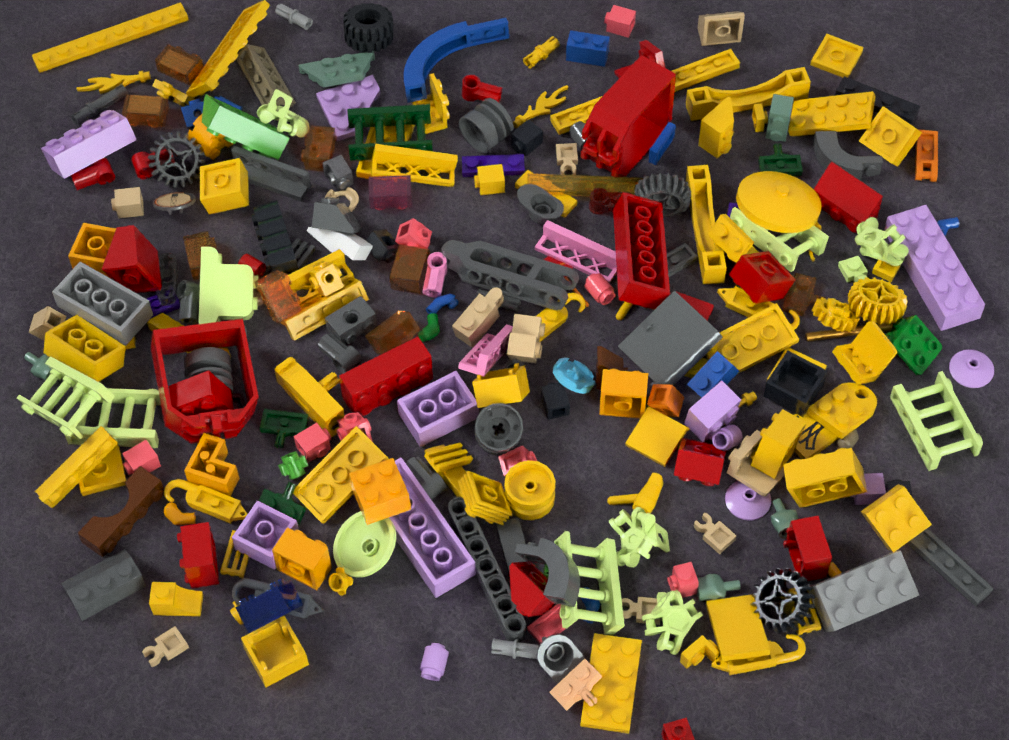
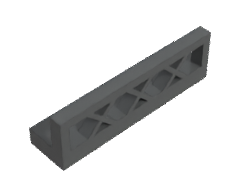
[232,146,311,202]

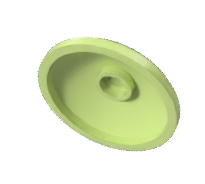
[333,511,396,577]

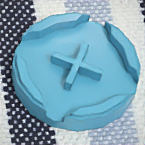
[553,358,595,394]

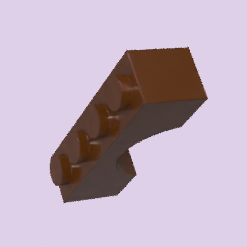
[78,466,164,558]

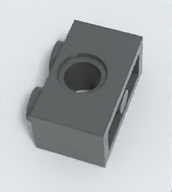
[325,296,377,344]

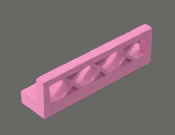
[535,220,617,283]
[458,324,513,376]

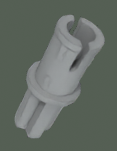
[275,4,313,30]
[491,638,539,659]

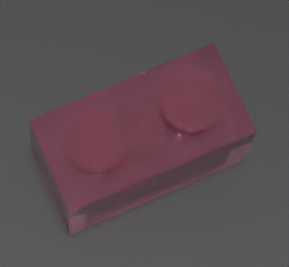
[369,175,412,210]

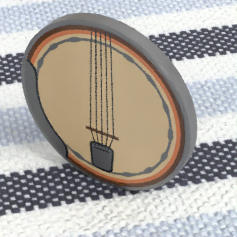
[153,192,196,215]

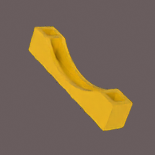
[685,67,811,121]
[685,165,727,285]

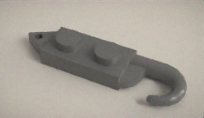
[232,578,324,619]

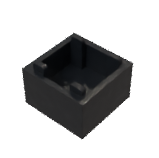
[763,351,827,417]

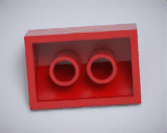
[813,162,883,233]

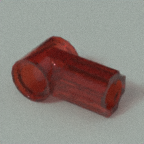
[589,188,631,215]

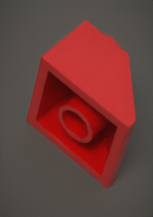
[674,438,727,486]
[509,561,554,617]

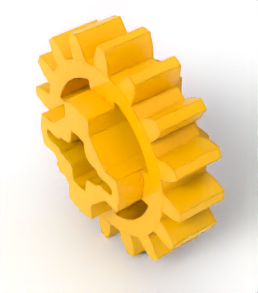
[812,297,860,332]

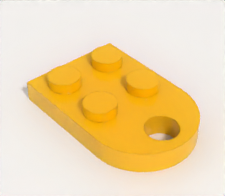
[807,383,877,439]

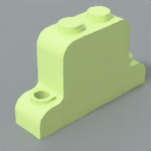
[199,247,259,324]

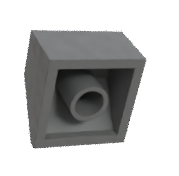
[312,197,362,234]

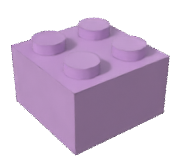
[684,381,741,442]
[232,501,299,570]

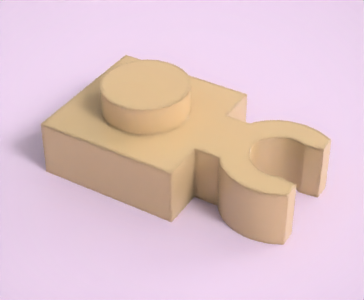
[556,143,578,177]
[694,513,736,554]
[622,597,660,625]
[142,626,189,667]

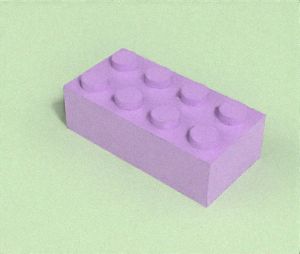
[41,110,137,179]

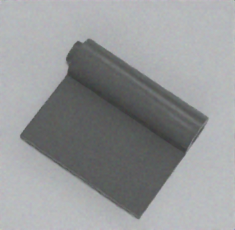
[618,290,723,387]

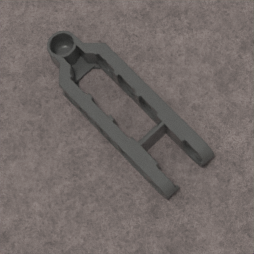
[441,240,579,310]

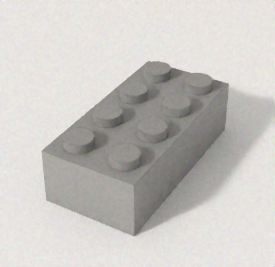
[52,262,153,346]
[809,550,919,632]

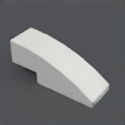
[307,227,373,260]

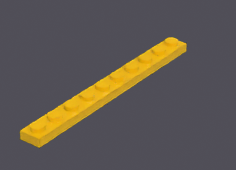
[550,49,740,135]

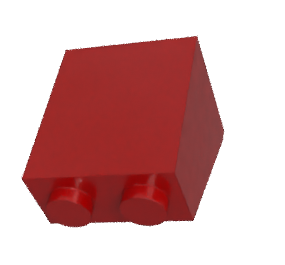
[102,225,162,293]

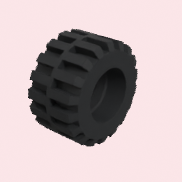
[343,3,394,53]

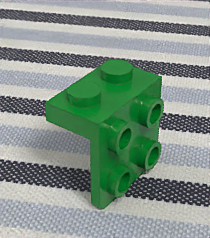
[886,315,942,375]

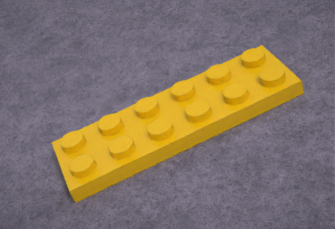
[186,0,270,98]

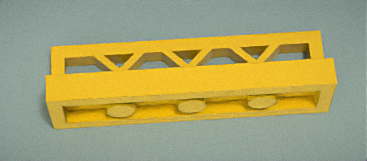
[371,144,458,187]
[265,249,354,316]
[277,277,369,341]
[35,426,118,508]

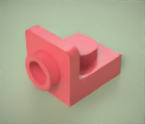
[498,446,537,477]

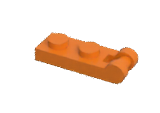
[915,130,938,182]

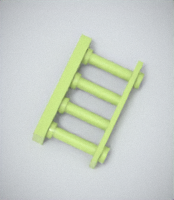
[730,207,829,272]
[17,356,115,439]
[890,371,983,471]
[64,387,161,448]
[554,531,625,635]

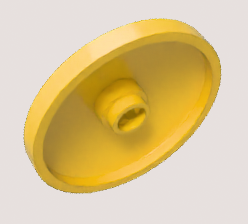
[736,171,822,233]

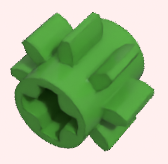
[278,451,309,479]

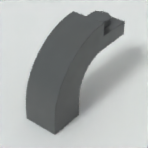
[813,131,883,181]
[515,538,580,607]

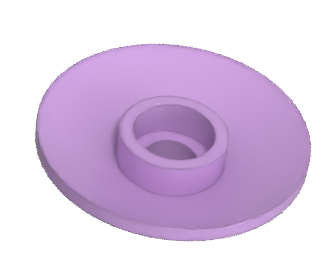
[949,350,994,388]
[725,481,771,520]

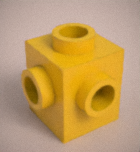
[309,261,344,297]

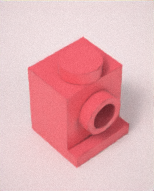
[667,562,699,598]

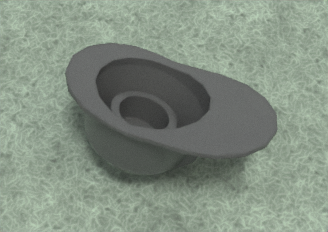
[517,184,564,224]
[537,634,585,683]

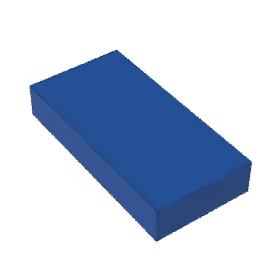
[649,122,676,165]

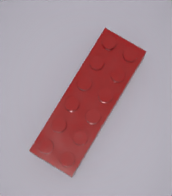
[613,192,670,310]

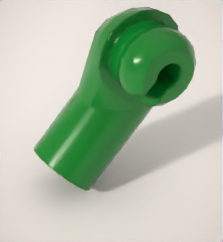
[418,313,440,342]

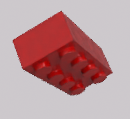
[339,337,433,416]

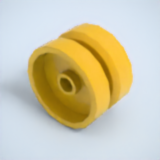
[504,460,556,520]

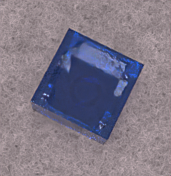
[235,578,303,633]

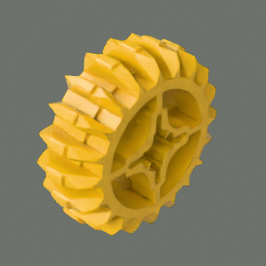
[847,277,907,325]

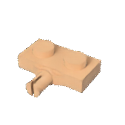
[550,659,602,711]

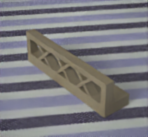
[236,44,296,107]

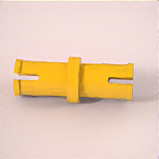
[523,36,560,69]

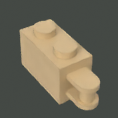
[452,288,504,348]

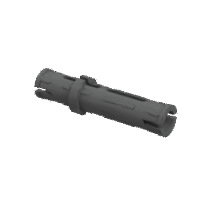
[71,84,128,126]

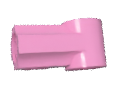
[422,252,447,298]

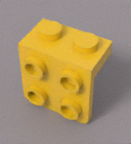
[411,73,450,134]
[708,214,758,263]
[832,321,897,385]

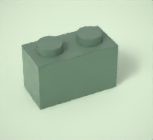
[766,94,794,142]

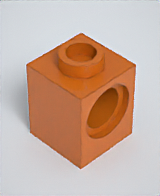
[647,384,684,417]

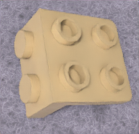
[727,430,785,496]

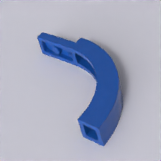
[404,18,509,103]

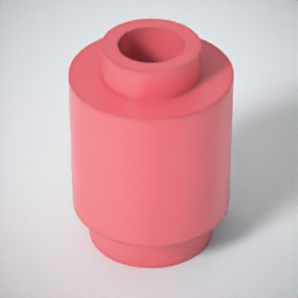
[585,273,616,305]

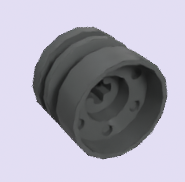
[459,98,514,154]
[184,347,233,394]
[474,403,523,455]

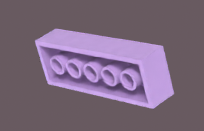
[884,205,985,331]
[389,458,476,598]

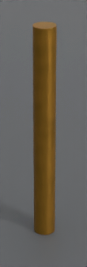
[805,322,893,342]

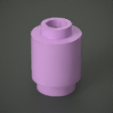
[712,425,743,451]
[420,643,449,681]

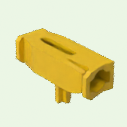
[274,357,345,437]

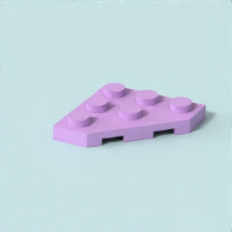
[316,75,380,141]

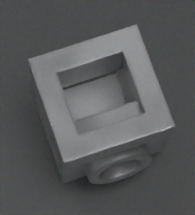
[323,155,354,190]

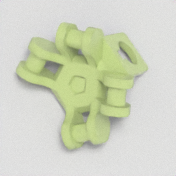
[257,89,310,137]
[855,217,909,266]
[609,507,670,568]
[642,590,703,655]

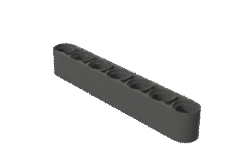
[448,497,526,643]

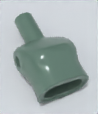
[24,352,52,381]
[771,498,798,539]
[697,574,741,601]

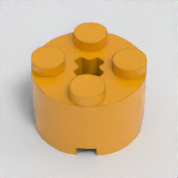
[188,113,233,160]

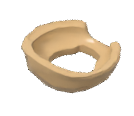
[325,187,359,212]

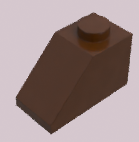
[596,346,628,389]

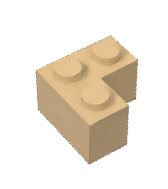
[507,314,545,363]

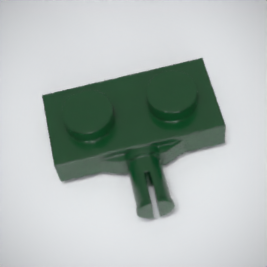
[758,143,803,176]
[260,409,309,449]
[259,481,307,527]

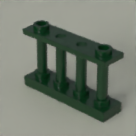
[347,104,433,161]

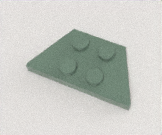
[298,51,375,88]

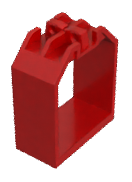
[581,55,676,178]
[151,319,259,444]

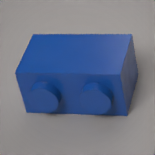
[566,30,610,67]
[687,351,739,398]

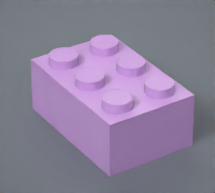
[397,371,479,447]

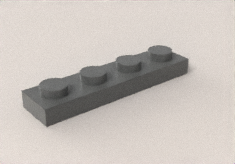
[907,528,994,607]

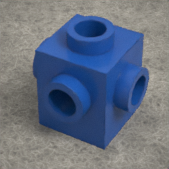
[181,99,204,129]

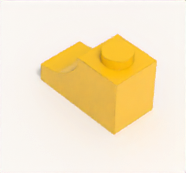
[149,582,203,616]

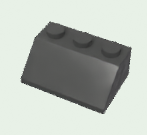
[61,549,146,621]

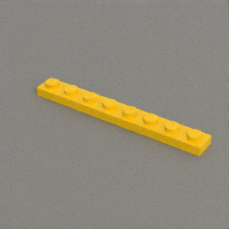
[32,2,189,73]

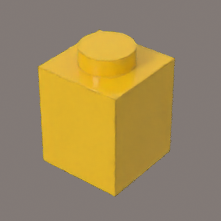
[474,164,505,195]

